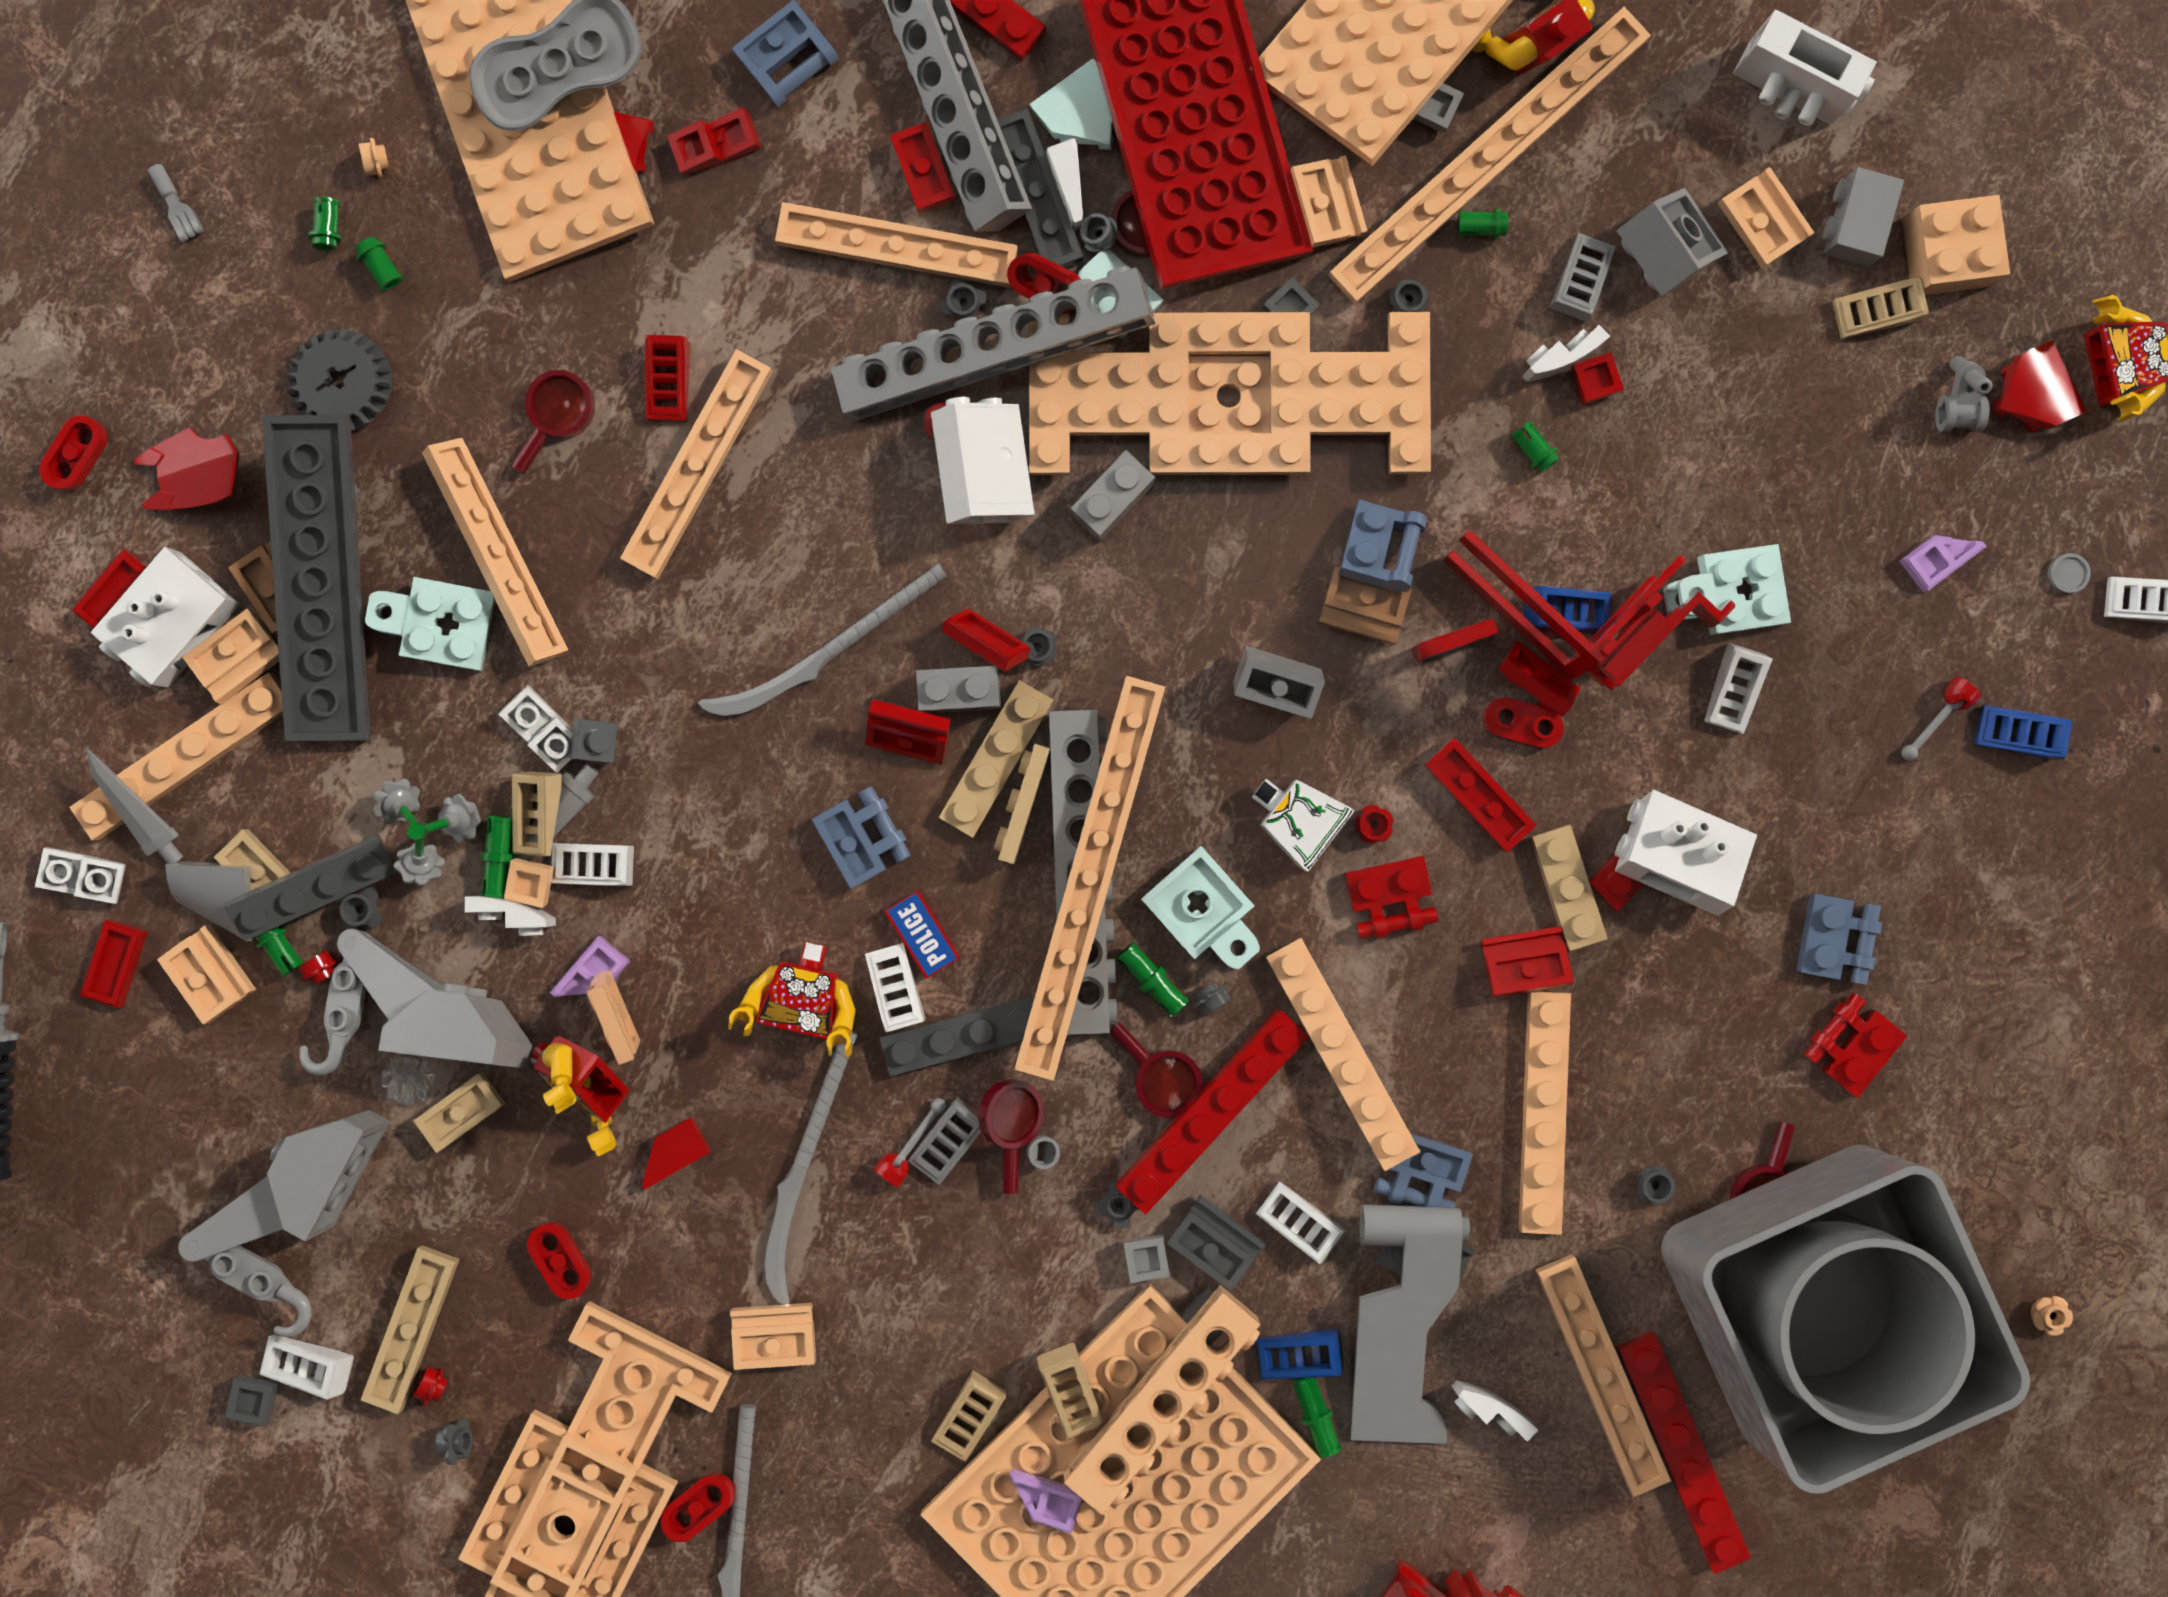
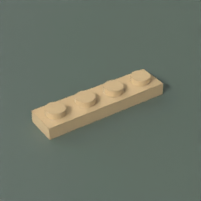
[939,680,1054,838]
[361,1245,460,1414]

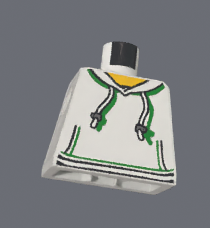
[1252,779,1354,872]

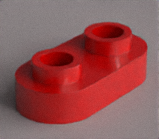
[1007,252,1082,314]
[39,415,108,492]
[1482,697,1564,748]
[527,1222,592,1299]
[661,1473,736,1542]

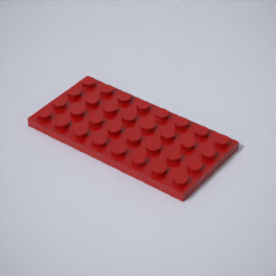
[1079,0,1313,290]

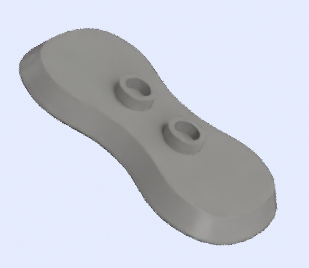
[470,0,641,131]

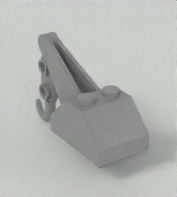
[299,929,532,1076]
[178,1110,390,1337]

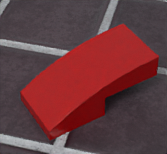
[667,107,762,175]

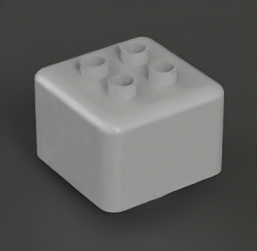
[1661,1145,2030,1494]

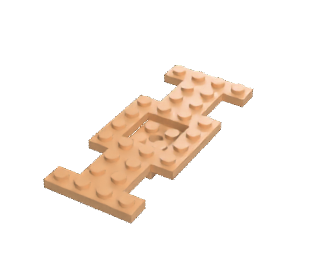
[1029,312,1431,475]
[458,1301,732,1597]

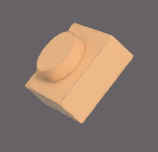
[504,858,554,908]

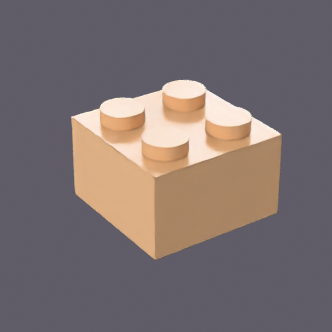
[1901,195,2010,295]

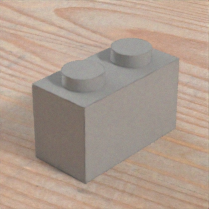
[1822,167,1904,267]
[1070,450,1155,543]
[1233,646,1325,719]
[916,666,1001,713]

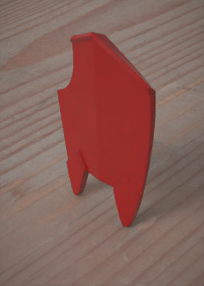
[134,427,240,511]

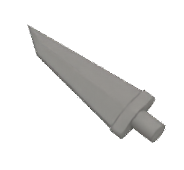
[87,749,183,864]
[508,763,599,870]

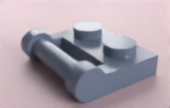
[732,0,840,108]
[1338,499,1427,592]

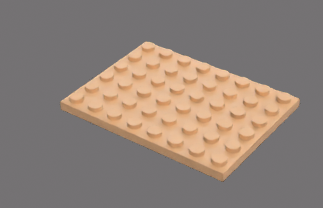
[921,1283,1321,1597]

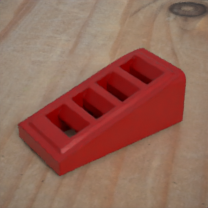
[645,335,690,422]

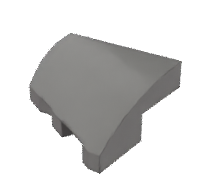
[165,861,257,942]

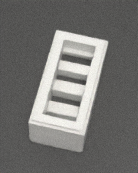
[1046,139,1083,234]
[2104,577,2168,624]
[1704,643,1773,734]
[551,843,634,886]
[865,943,926,1032]
[1256,1182,1346,1264]
[259,1334,354,1400]

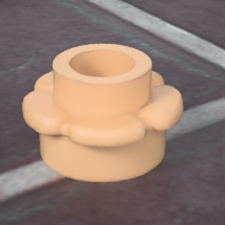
[359,138,389,178]
[2031,1296,2073,1336]

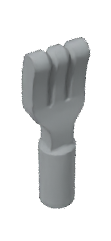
[148,164,204,243]

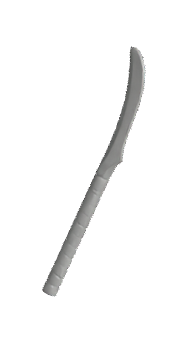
[697,564,947,717]
[764,1032,858,1304]
[717,1404,756,1597]

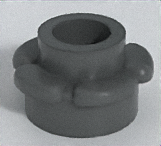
[1080,213,1118,253]
[1389,279,1428,312]
[1020,627,1057,666]
[1194,982,1231,1017]
[1636,1165,1676,1205]

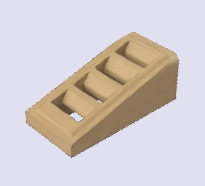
[1832,277,1929,339]
[512,772,562,856]
[1037,1343,1105,1439]
[931,1370,1007,1462]

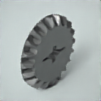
[286,328,392,431]

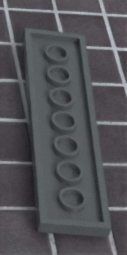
[262,415,371,741]

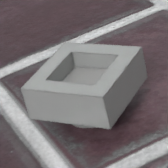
[1413,83,1464,134]
[1123,1234,1170,1284]

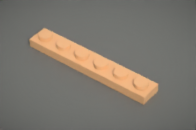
[775,202,1018,288]
[620,349,773,579]
[422,438,568,667]
[69,672,283,840]
[1266,938,1420,1171]
[1518,991,1571,1235]
[1535,1254,1671,1497]

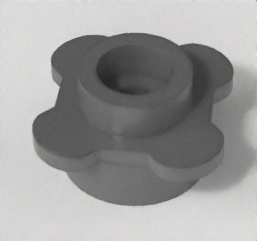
[940,279,987,319]
[338,888,382,930]
[1095,1180,1139,1229]
[436,1418,473,1465]

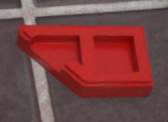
[642,1117,712,1190]

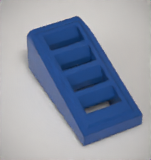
[1524,586,1611,632]
[1974,705,2072,760]
[1256,1329,1344,1380]

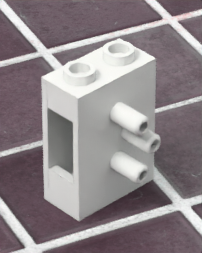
[1733,9,1877,126]
[931,397,1035,524]
[90,547,241,688]
[1615,789,1757,916]

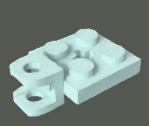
[1663,544,1791,635]
[365,577,495,671]
[1141,846,1260,969]

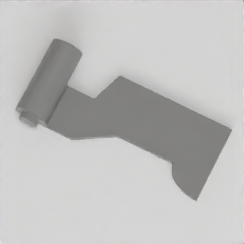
[1350,1204,1470,1444]

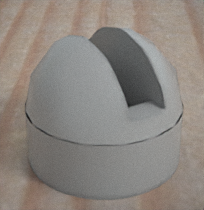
[1026,1135,1060,1169]

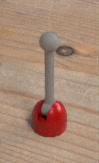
[1901,675,1982,761]
[873,1098,946,1188]

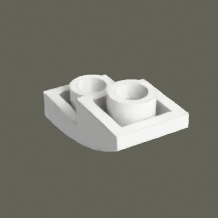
[1522,325,1610,382]
[498,685,573,773]
[35,847,126,904]
[465,896,556,936]
[1451,1380,1538,1442]

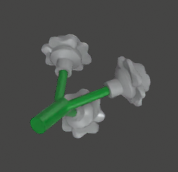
[373,778,481,887]

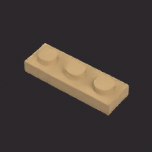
[994,744,1050,864]
[1529,825,1608,951]

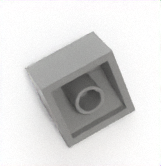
[1616,188,1729,296]

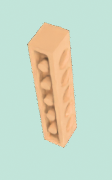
[1064,1285,1260,1515]

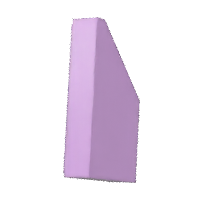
[1899,535,1987,592]
[550,936,631,997]
[1010,1468,1082,1533]

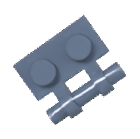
[811,786,911,889]
[1796,893,1883,985]
[1374,1132,1473,1208]

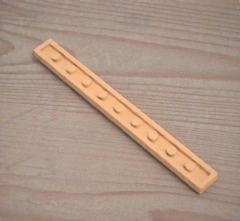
[1328,7,1651,305]
[1014,676,1165,1081]

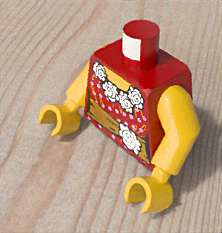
[1471,0,1595,76]
[2083,295,2168,423]
[728,941,855,1057]
[531,1036,630,1156]

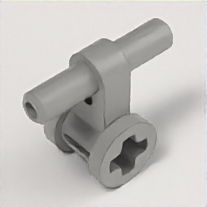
[1935,356,1992,432]

